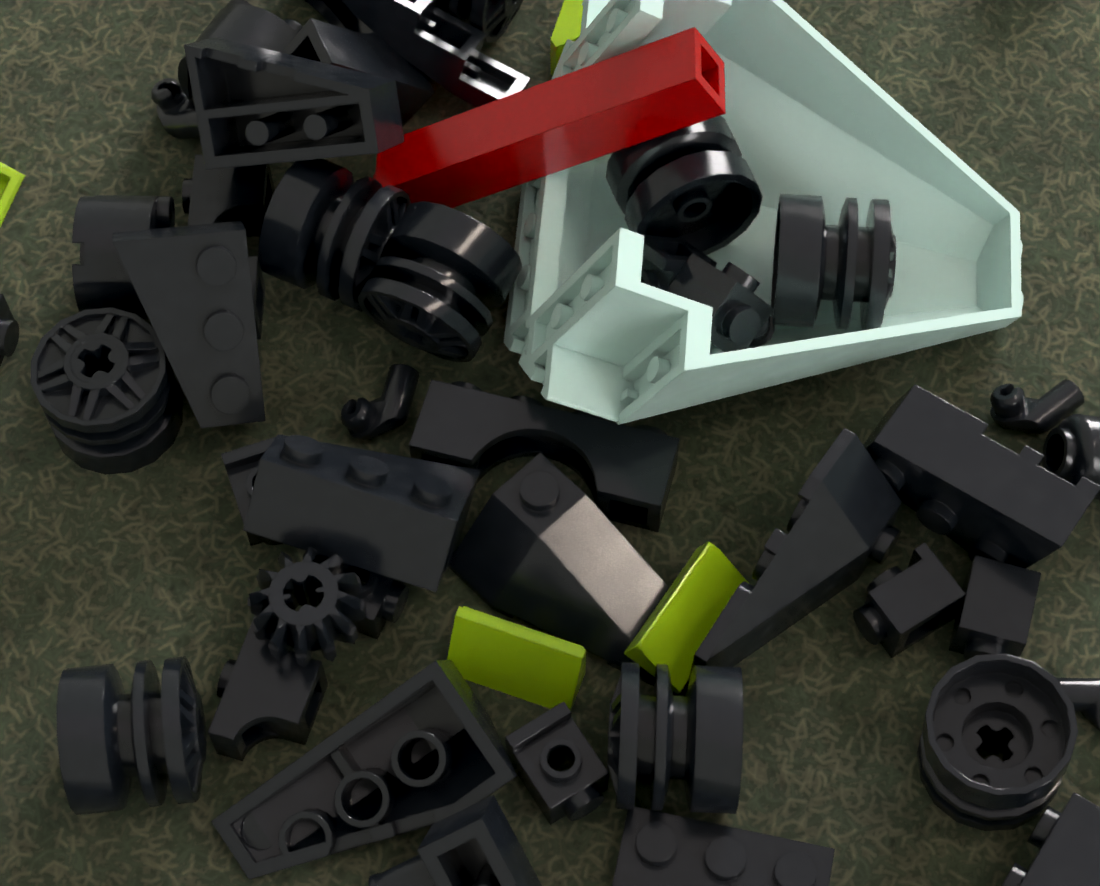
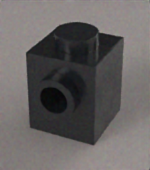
[666,253,774,352]

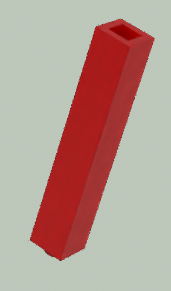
[373,27,726,208]

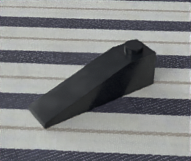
[688,428,901,684]
[448,453,689,696]
[211,660,517,879]

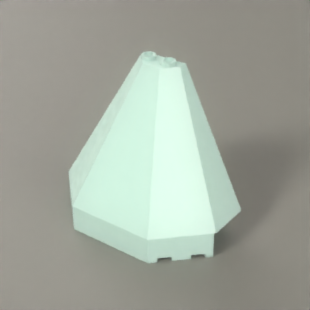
[504,0,1024,425]

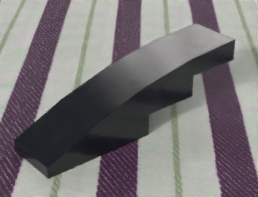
[341,0,531,108]

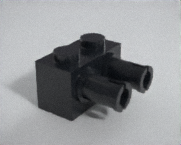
[368,795,542,886]

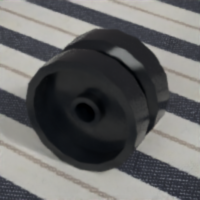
[606,116,763,255]

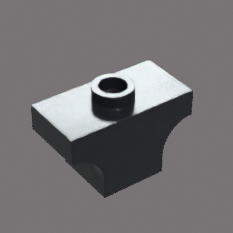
[208,615,328,761]

